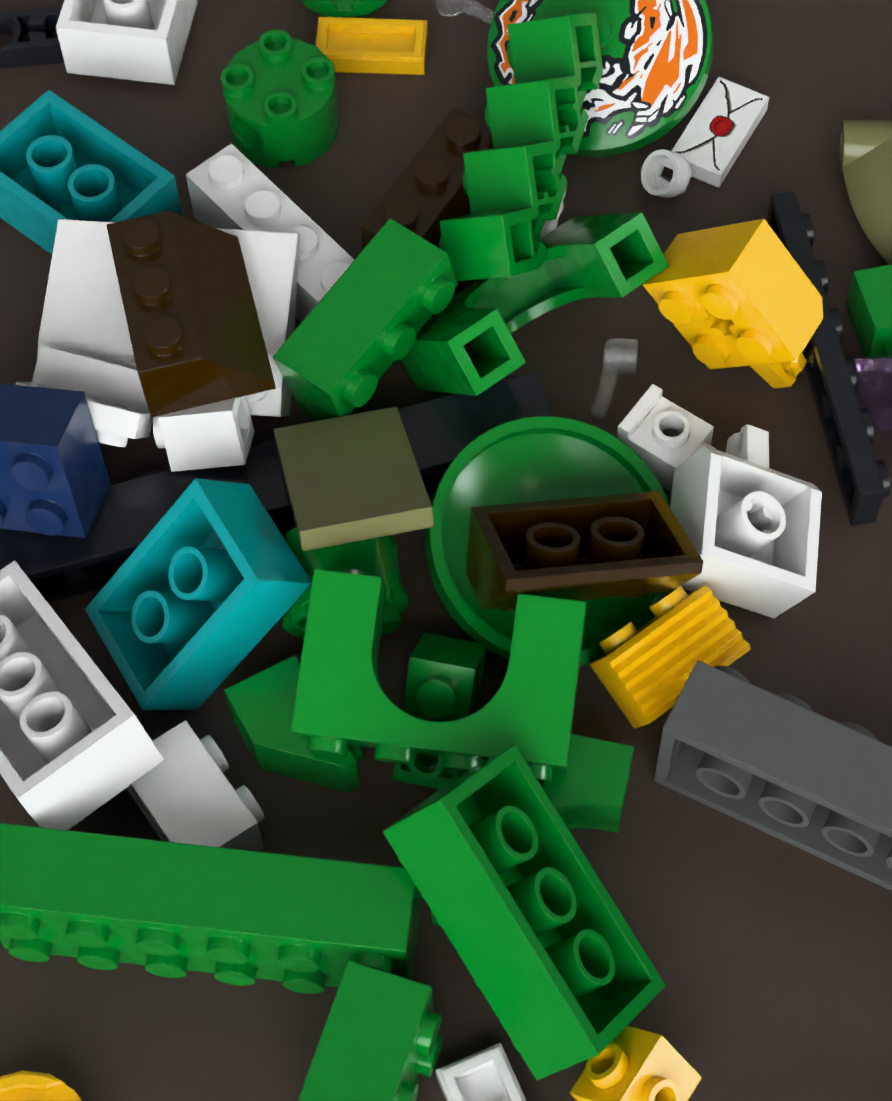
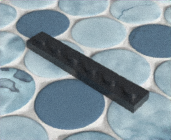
[766,191,890,526]

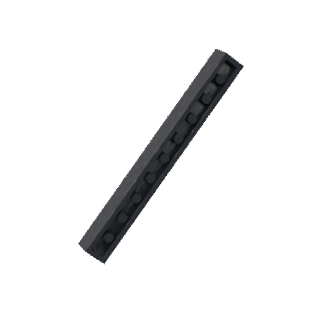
[0,372,554,603]

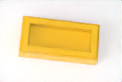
[315,17,428,75]

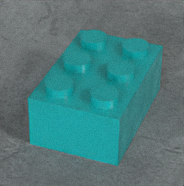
[0,90,183,255]
[85,478,312,710]

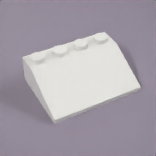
[37,219,300,417]

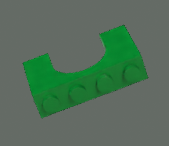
[401,212,669,396]
[291,569,586,782]

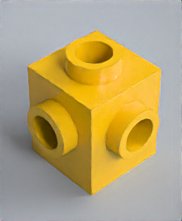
[569,1026,702,1101]

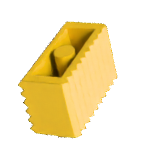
[589,585,751,729]

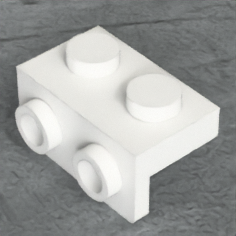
[16,346,153,447]

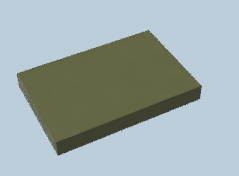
[273,406,434,551]

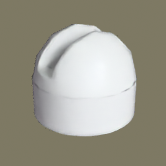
[641,149,692,198]

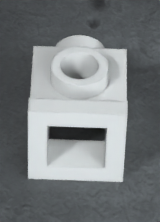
[617,384,716,492]

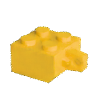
[643,219,823,389]

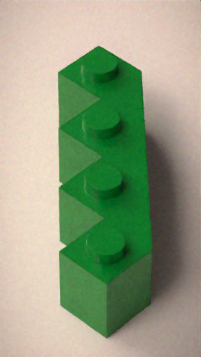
[439,12,603,281]

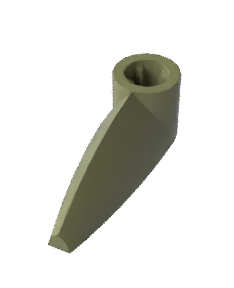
[839,120,892,265]

